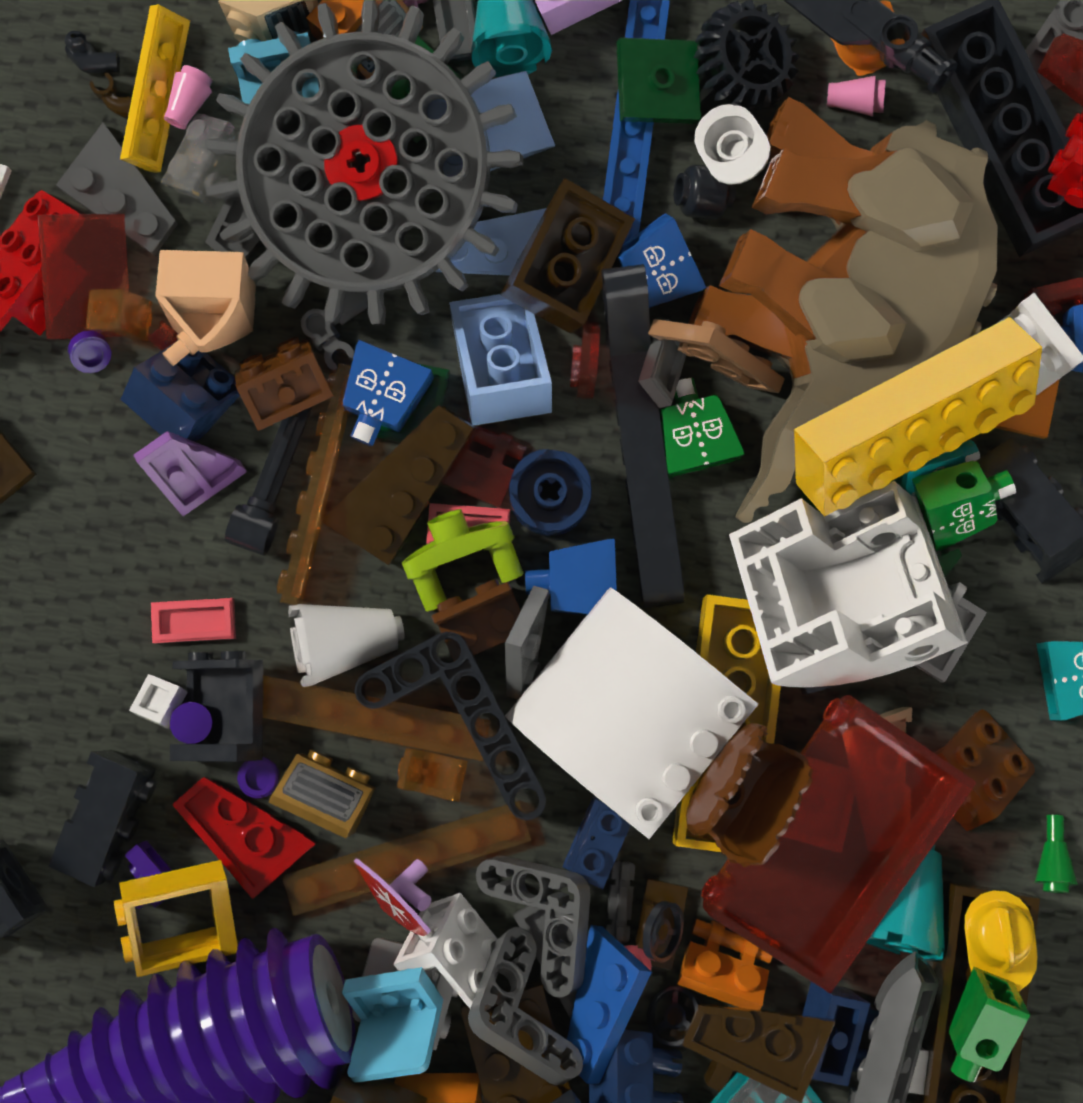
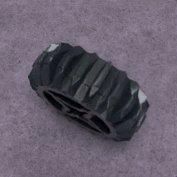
[693,0,800,111]

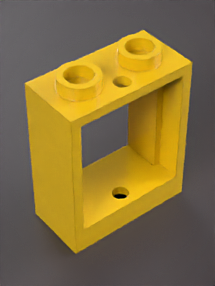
[113,860,238,977]

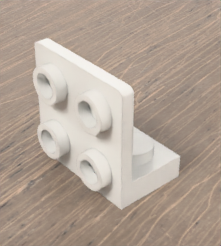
[996,293,1083,395]
[393,893,498,1008]

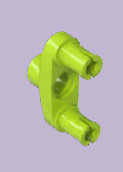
[402,509,524,611]

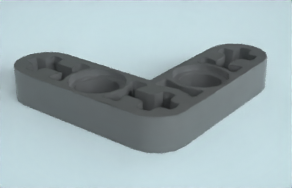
[476,856,590,998]
[468,927,583,1086]

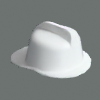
[694,104,771,185]

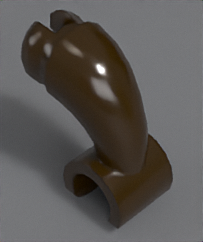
[89,73,132,119]

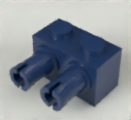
[802,980,879,1086]
[589,1029,683,1103]

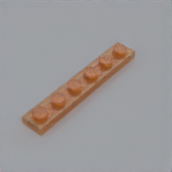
[277,363,351,605]
[263,675,491,761]
[282,800,531,916]

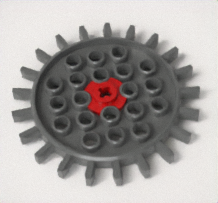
[205,0,523,326]

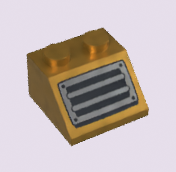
[268,750,376,838]

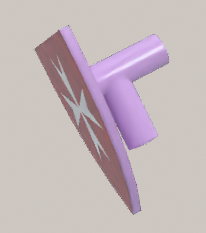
[353,858,431,936]

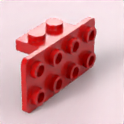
[0,190,89,336]

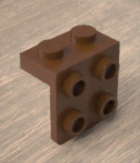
[912,709,1035,831]

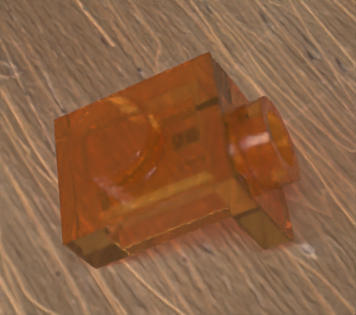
[86,289,152,341]
[397,748,468,801]

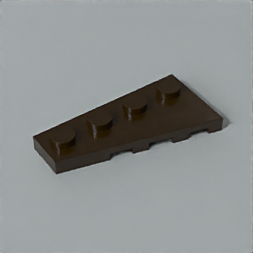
[321,405,476,565]

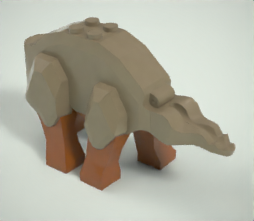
[687,97,998,523]

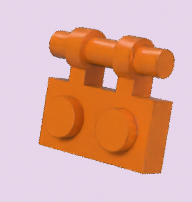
[677,919,775,1010]

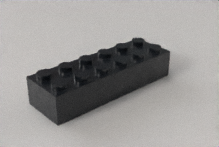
[921,0,1083,257]

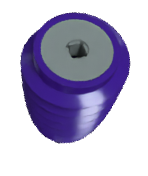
[0,927,356,1103]

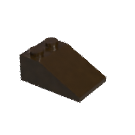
[500,178,635,334]

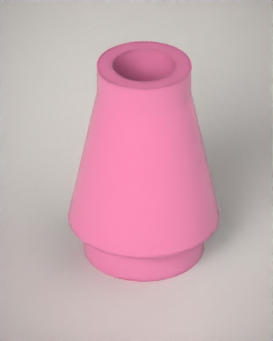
[163,65,212,130]
[827,76,886,117]

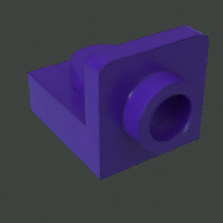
[124,840,173,910]

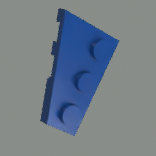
[567,925,652,1084]

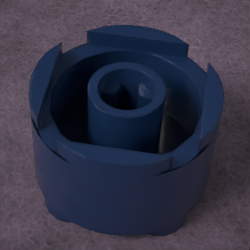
[509,449,592,536]

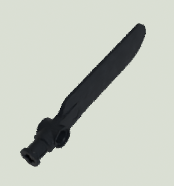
[784,0,957,93]

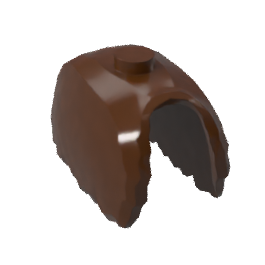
[686,723,813,868]

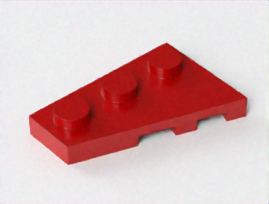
[172,776,318,899]

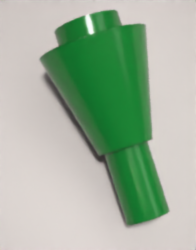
[1034,815,1078,893]

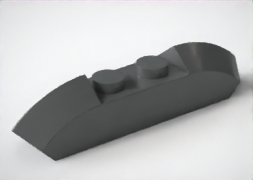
[847,951,939,1103]

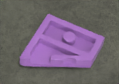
[134,431,247,516]

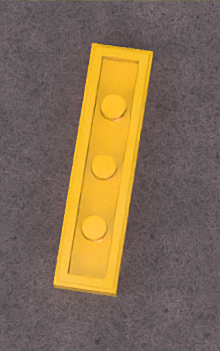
[120,4,190,173]

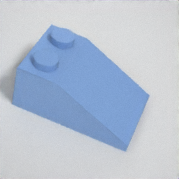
[424,71,555,177]
[449,294,552,425]

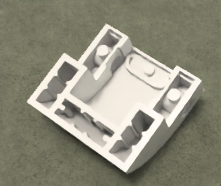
[729,481,968,687]
[505,587,758,839]

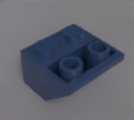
[120,343,240,442]

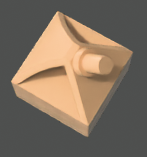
[156,250,256,366]

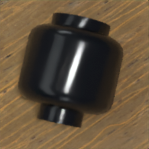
[673,164,736,220]

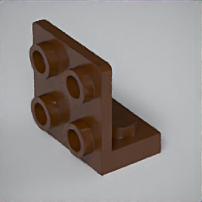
[235,336,334,431]
[431,578,521,662]

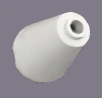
[288,604,404,687]

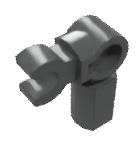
[301,292,368,373]

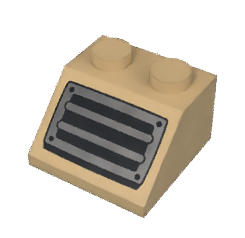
[218,0,318,42]

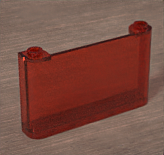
[701,695,977,993]

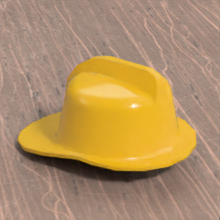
[964,890,1038,992]

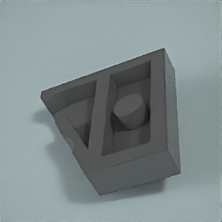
[505,586,549,699]

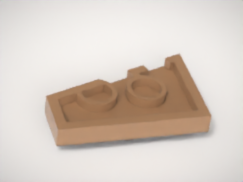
[648,319,785,393]

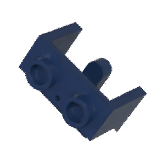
[562,795,631,889]

